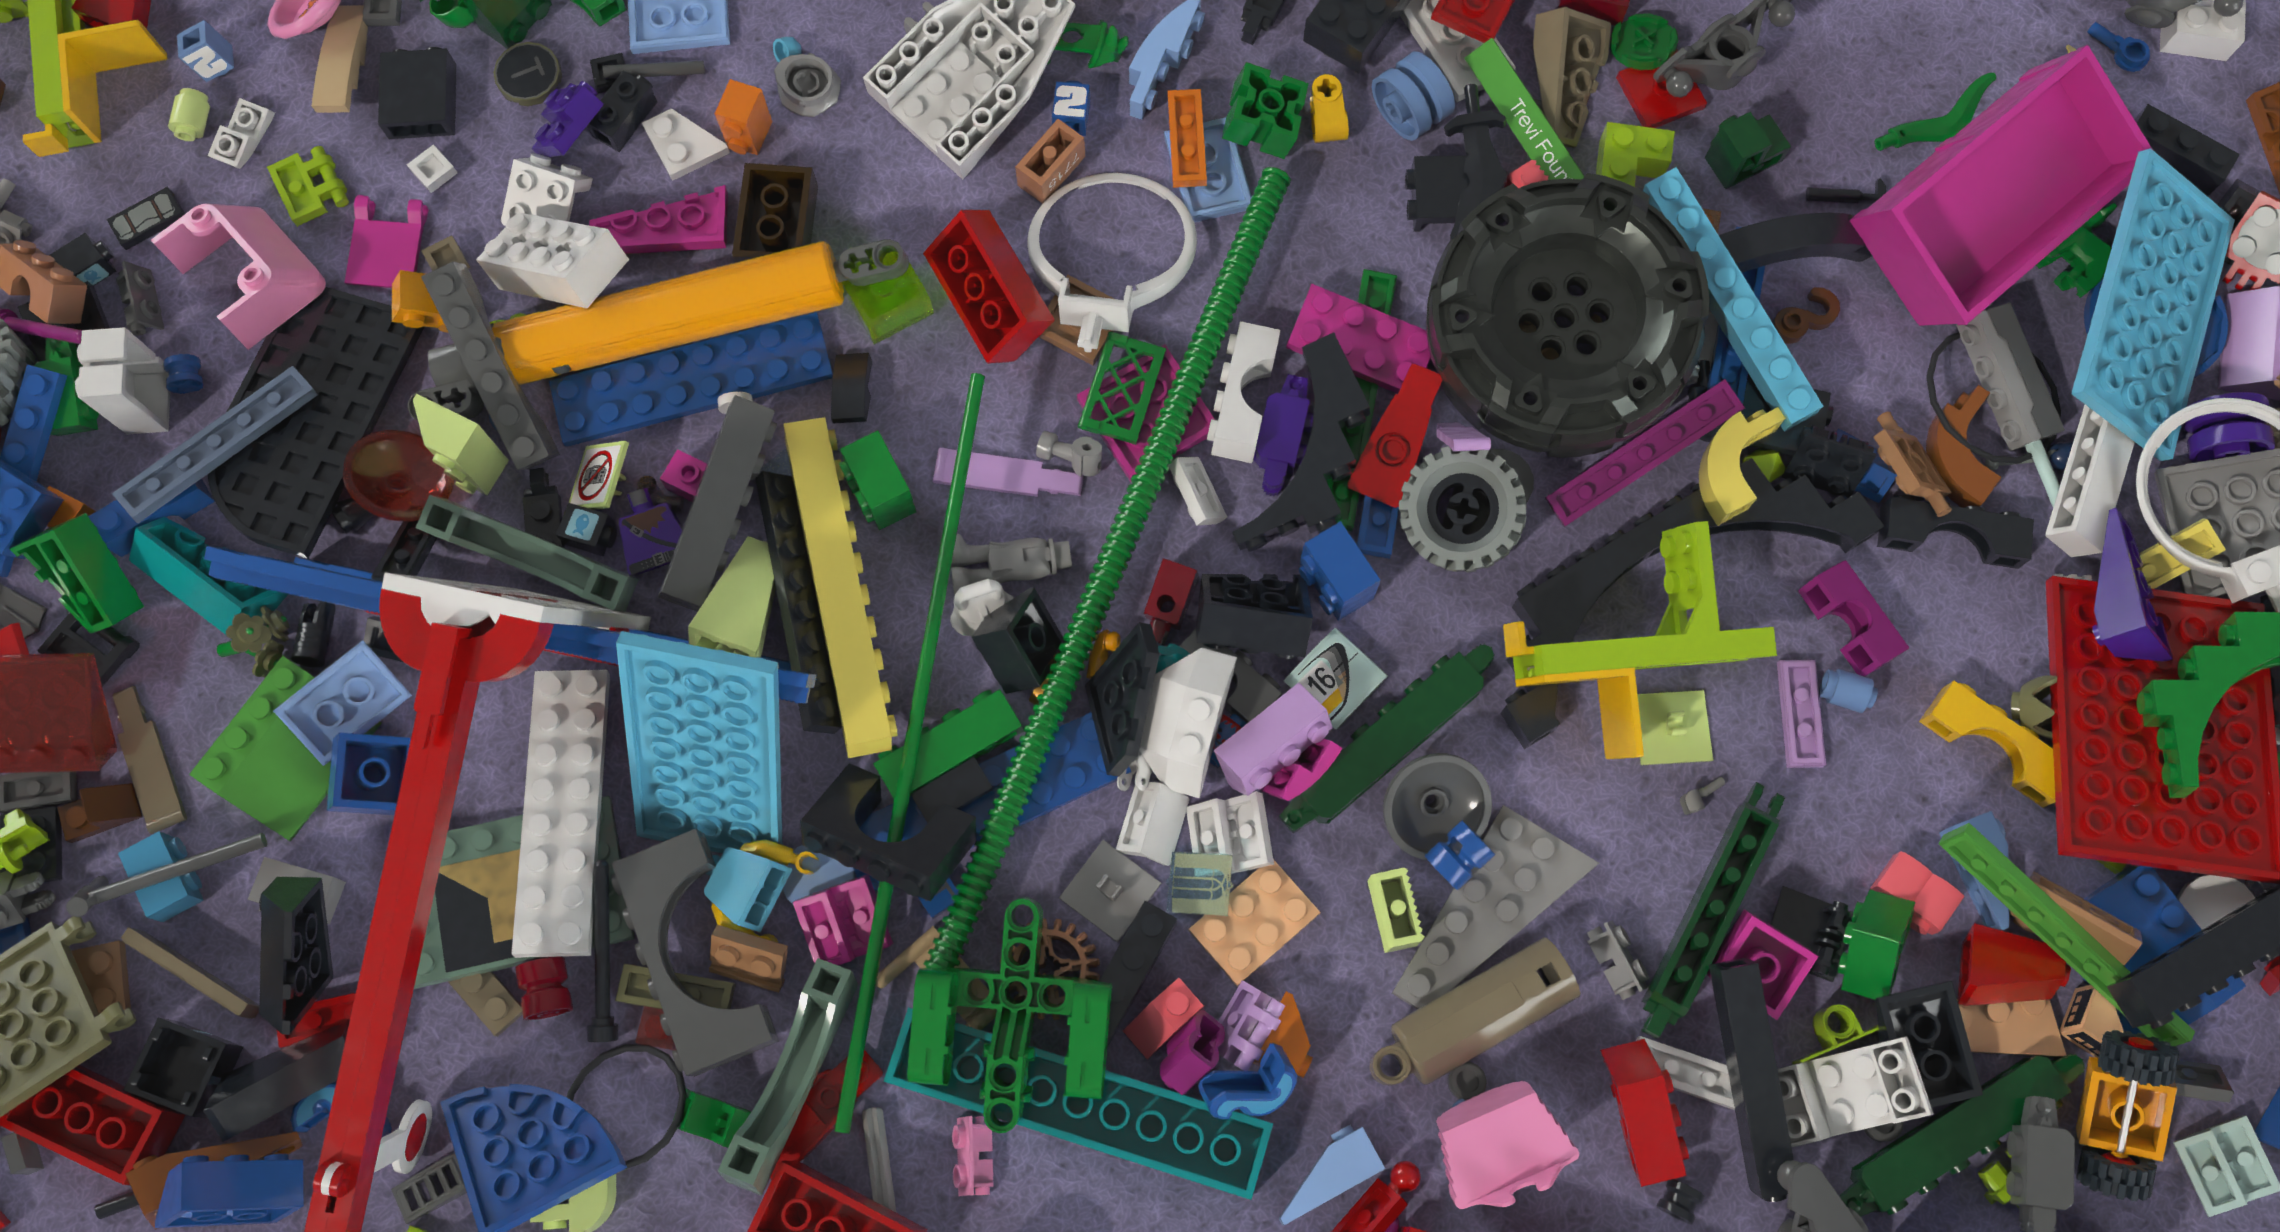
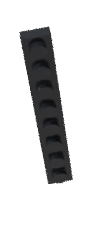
[755,471,842,734]

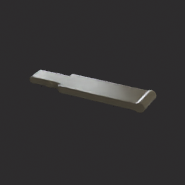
[112,685,187,834]

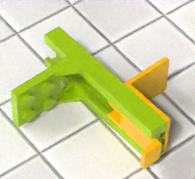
[0,0,168,157]
[1503,521,1777,759]

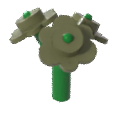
[217,605,290,678]

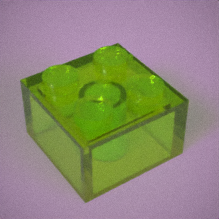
[842,242,934,345]

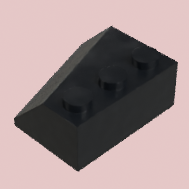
[259,877,333,1035]

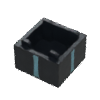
[123,1017,244,1118]

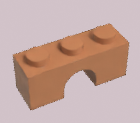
[0,240,87,324]

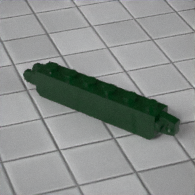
[1279,643,1495,833]
[1641,782,1785,1039]
[1839,1054,2086,1217]

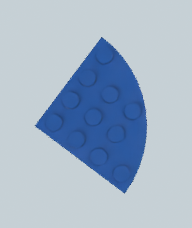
[440,1084,627,1232]

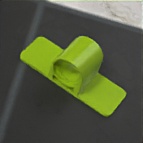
[1792,1004,1879,1065]

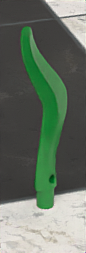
[1874,73,1996,151]

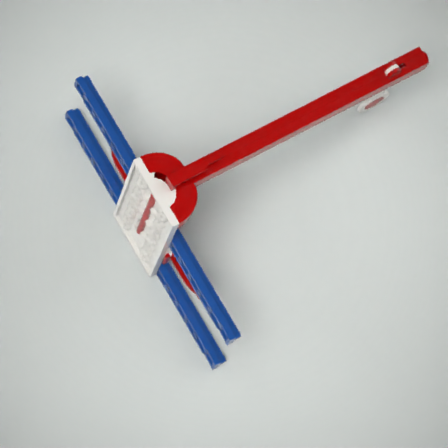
[204,546,817,1232]

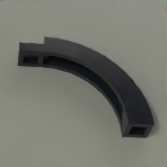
[1672,212,1872,292]

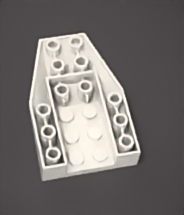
[863,0,1075,179]

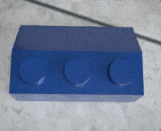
[155,1154,304,1228]

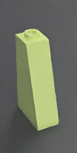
[688,536,776,658]

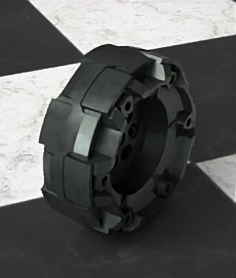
[1426,173,1710,458]

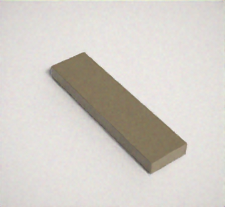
[121,927,259,1019]

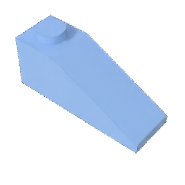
[1279,1124,1385,1225]

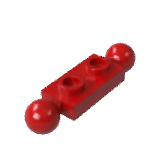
[1331,1161,1421,1232]

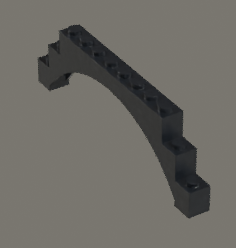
[1500,458,1884,749]

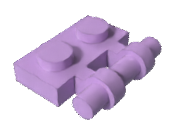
[1218,980,1285,1071]

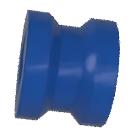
[163,354,204,394]

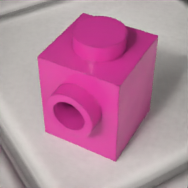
[660,449,707,502]

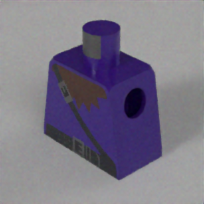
[619,488,683,576]

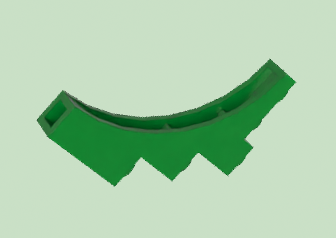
[2137,612,2280,798]

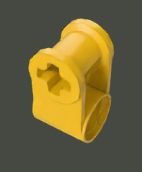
[1310,74,1349,143]

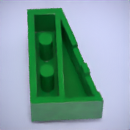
[9,513,144,634]

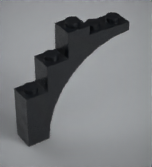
[1232,332,1370,552]

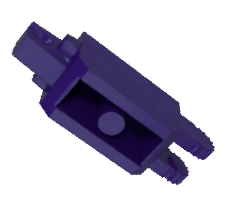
[1254,374,1314,496]

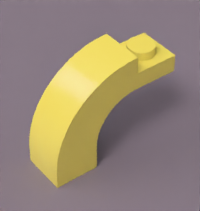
[1699,407,1786,526]

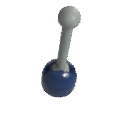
[1985,441,2073,470]

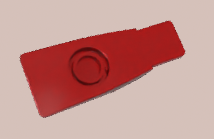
[1347,364,1443,508]
[770,1050,883,1180]

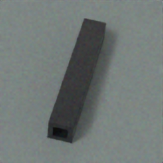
[1709,958,1794,1202]

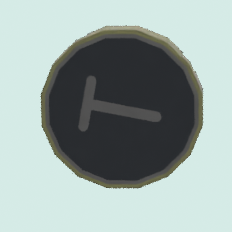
[493,42,562,106]

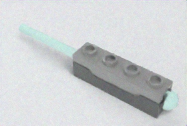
[1956,302,2065,507]

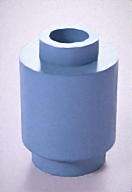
[1819,669,1878,713]

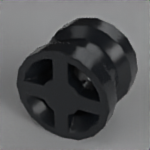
[1656,1179,1705,1225]

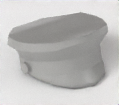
[774,53,841,117]

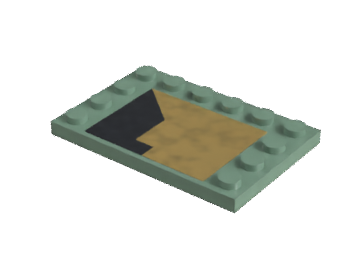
[414,796,635,989]

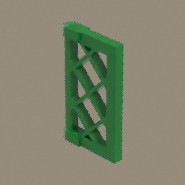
[1078,332,1166,445]

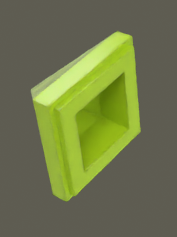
[1742,448,1786,483]

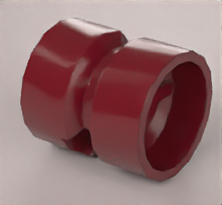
[515,957,573,1020]

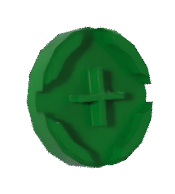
[1611,13,1678,70]

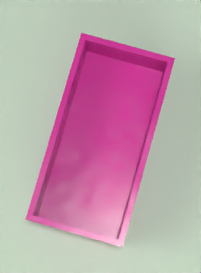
[1849,45,2153,326]

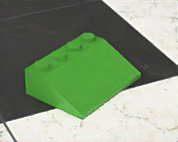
[189,656,382,841]

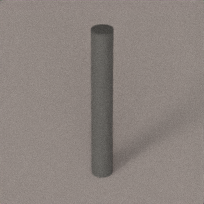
[602,60,705,79]

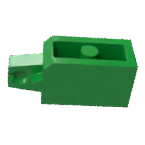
[34,338,99,436]

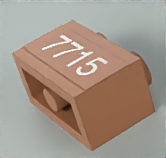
[1015,119,1085,204]

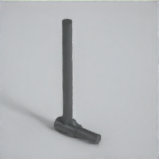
[66,833,267,917]

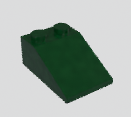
[464,0,552,49]

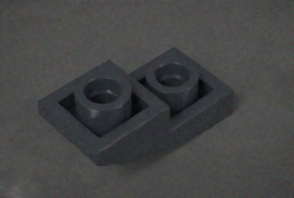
[831,353,872,424]

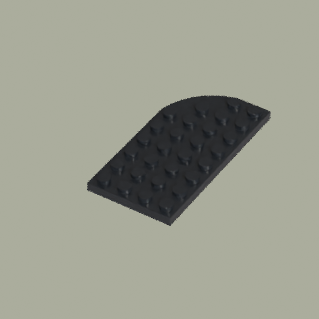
[207,287,425,559]

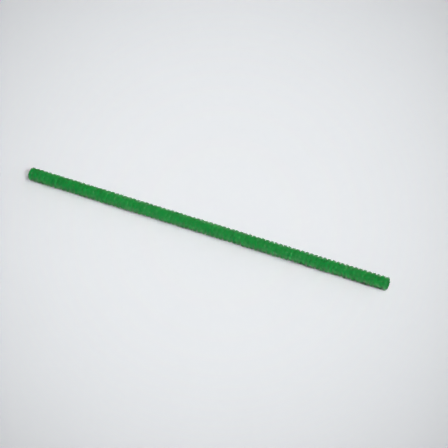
[914,167,1291,987]

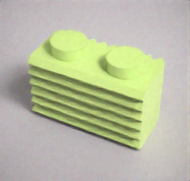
[1367,868,1425,953]

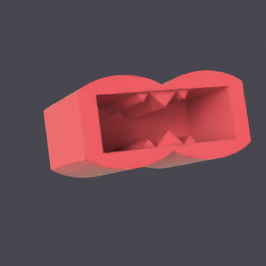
[1870,851,1965,935]

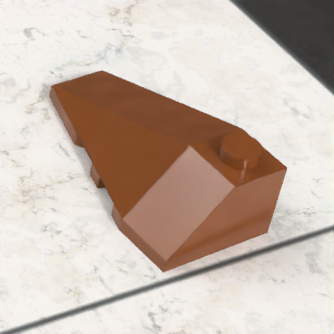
[125,1132,303,1230]

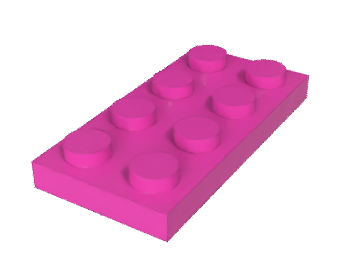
[1286,284,1431,394]

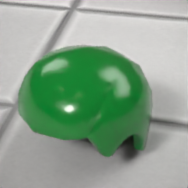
[429,0,475,28]

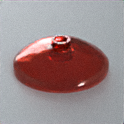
[343,430,454,521]

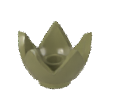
[2011,675,2057,739]

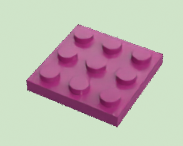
[1077,344,1215,483]

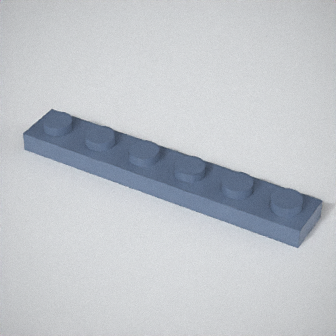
[112,366,317,524]

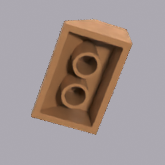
[2009,871,2142,966]

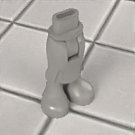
[951,533,1072,597]

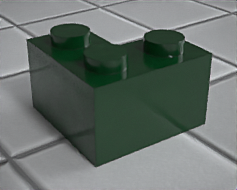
[1705,112,1791,190]

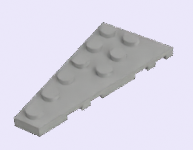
[1392,805,1599,1010]

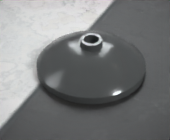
[1383,753,1492,860]

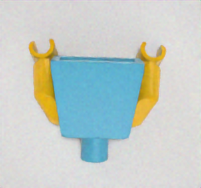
[704,839,819,943]

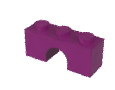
[1798,560,1909,677]

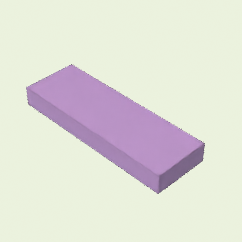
[1777,660,1826,768]

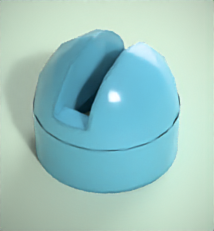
[773,37,802,62]

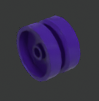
[2184,392,2275,463]

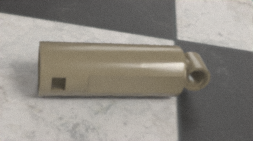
[1370,937,1581,1086]

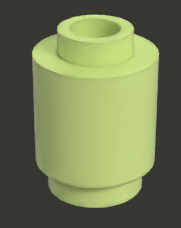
[168,88,210,141]

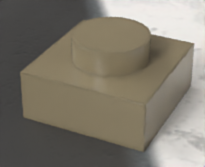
[421,235,471,271]

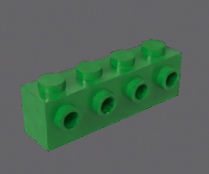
[873,689,1023,798]

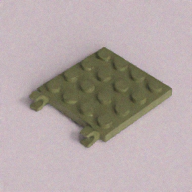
[0,916,137,1117]

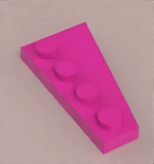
[589,185,728,254]

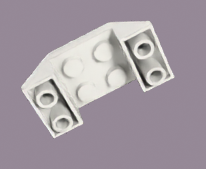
[1777,1036,1934,1147]

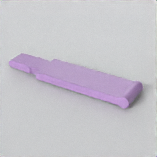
[1436,422,1491,452]
[933,448,1084,497]

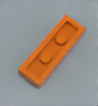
[1167,89,1207,188]

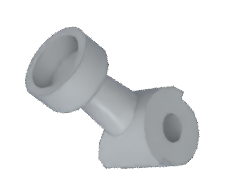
[1036,431,1102,477]

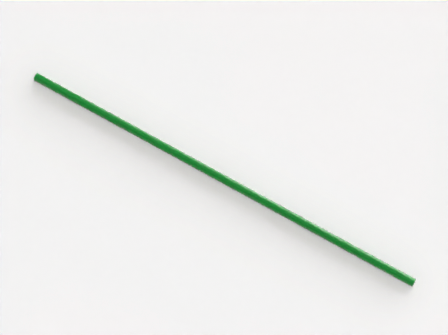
[835,373,985,1134]

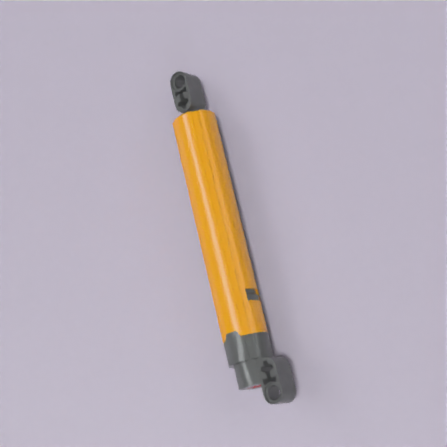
[408,239,909,420]

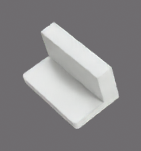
[1116,781,1190,866]

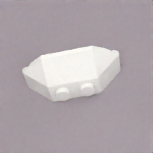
[1139,647,1237,798]

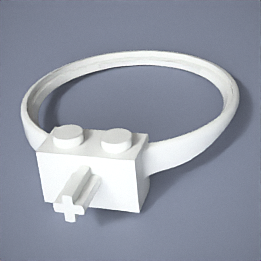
[1028,173,1197,352]
[2136,398,2280,612]

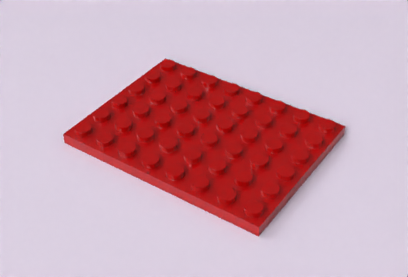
[2046,576,2280,884]

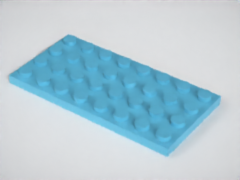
[2071,148,2235,461]
[616,631,783,853]

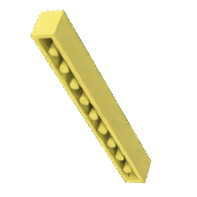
[783,417,898,758]

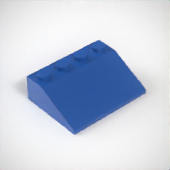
[2079,865,2246,1037]

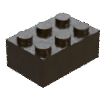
[732,163,818,263]

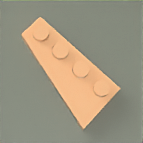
[1957,999,2066,1057]

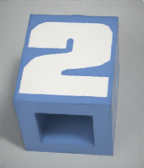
[177,20,234,82]

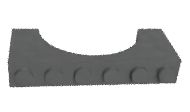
[611,829,779,1077]

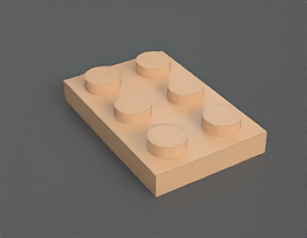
[1188,860,1321,987]

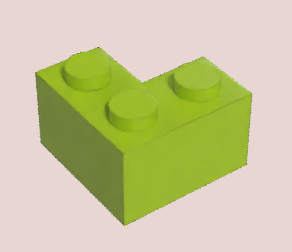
[1596,122,1675,187]

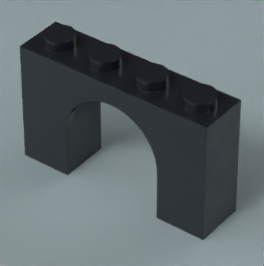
[800,763,976,901]

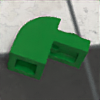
[672,1089,751,1148]

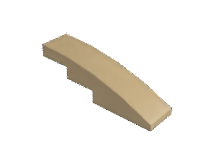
[311,5,368,113]

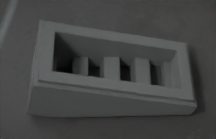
[391,1152,467,1224]

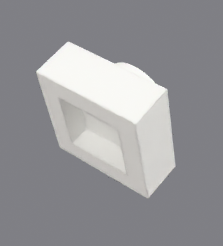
[407,144,457,193]

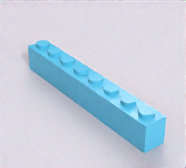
[1643,167,1823,432]

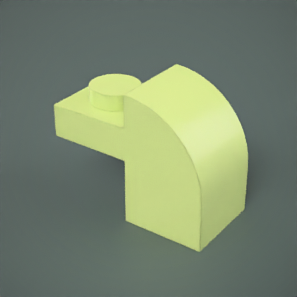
[530,1174,616,1232]

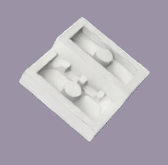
[1186,791,1274,878]

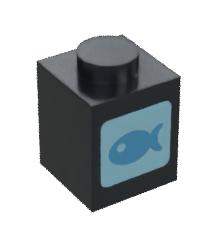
[49,233,117,286]
[556,503,617,557]

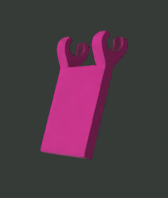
[345,195,428,288]

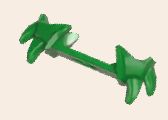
[1047,20,1129,69]

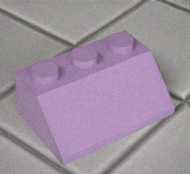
[2218,286,2280,401]
[1214,683,1333,796]

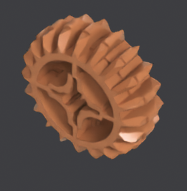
[1000,918,1100,1020]

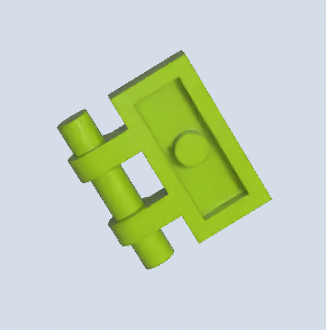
[267,146,349,227]

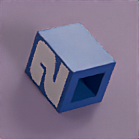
[1052,80,1090,136]

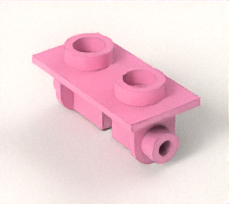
[952,1116,994,1196]

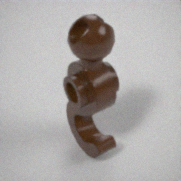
[1772,287,1840,344]

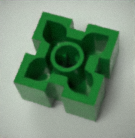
[1222,62,1309,159]

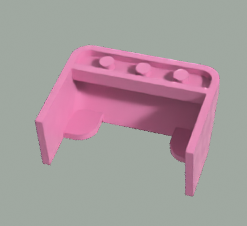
[151,204,326,350]

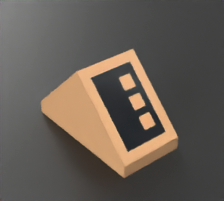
[2059,985,2123,1058]

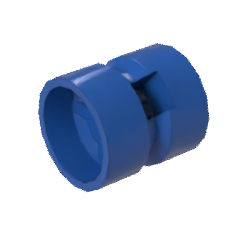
[1424,820,1495,890]

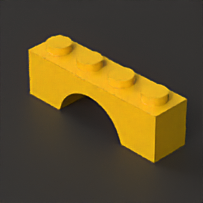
[1919,681,2055,808]

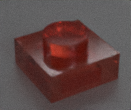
[635,1006,675,1050]

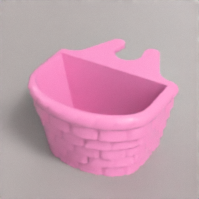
[1436,1081,1579,1209]

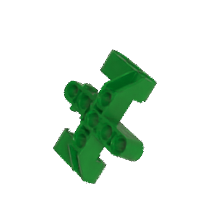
[907,897,1112,1133]

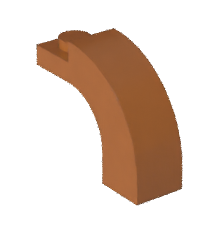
[1926,385,2001,508]

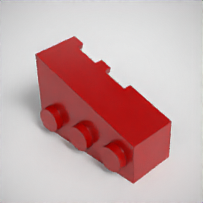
[1600,1039,1689,1187]

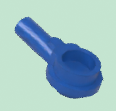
[2087,22,2150,72]

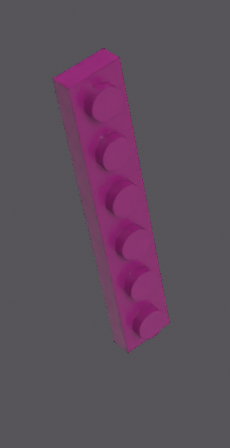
[1545,379,1745,527]

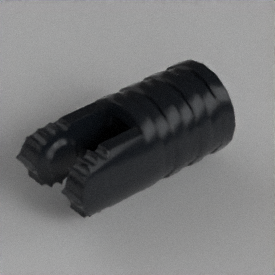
[291,601,336,667]

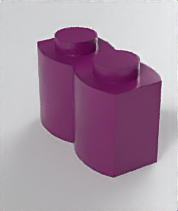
[1160,1009,1225,1095]

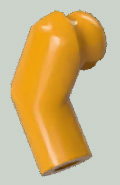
[1086,629,1121,679]

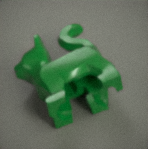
[2036,203,2117,298]

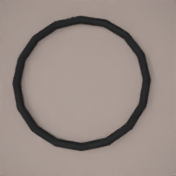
[566,1044,687,1170]

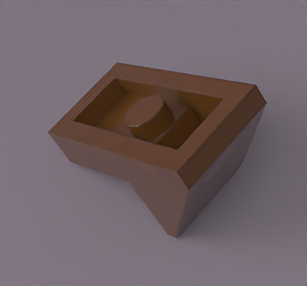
[57,783,142,843]

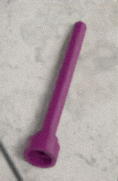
[0,308,82,344]

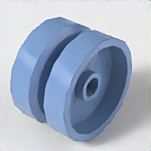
[1371,51,1455,141]

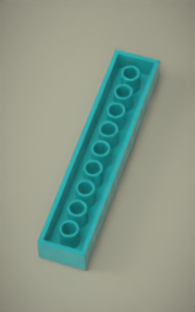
[883,1007,1273,1200]

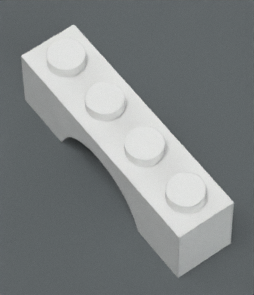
[1207,321,1281,463]

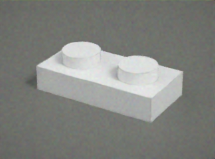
[1168,457,1227,526]

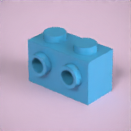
[118,831,204,922]

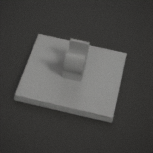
[1059,840,1162,942]

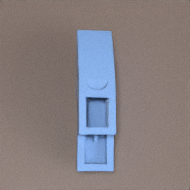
[1129,0,1205,120]

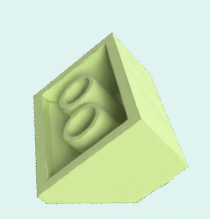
[413,394,509,495]

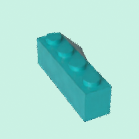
[129,517,288,636]

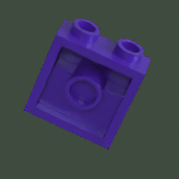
[531,81,604,157]

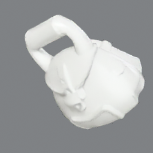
[950,578,1014,637]

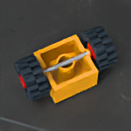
[2076,1030,2179,1201]

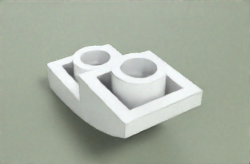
[208,98,275,169]

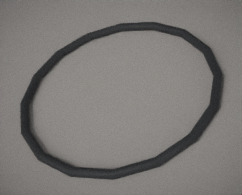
[1926,332,2061,464]

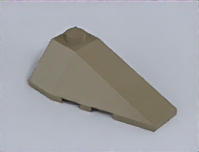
[1533,7,1611,148]

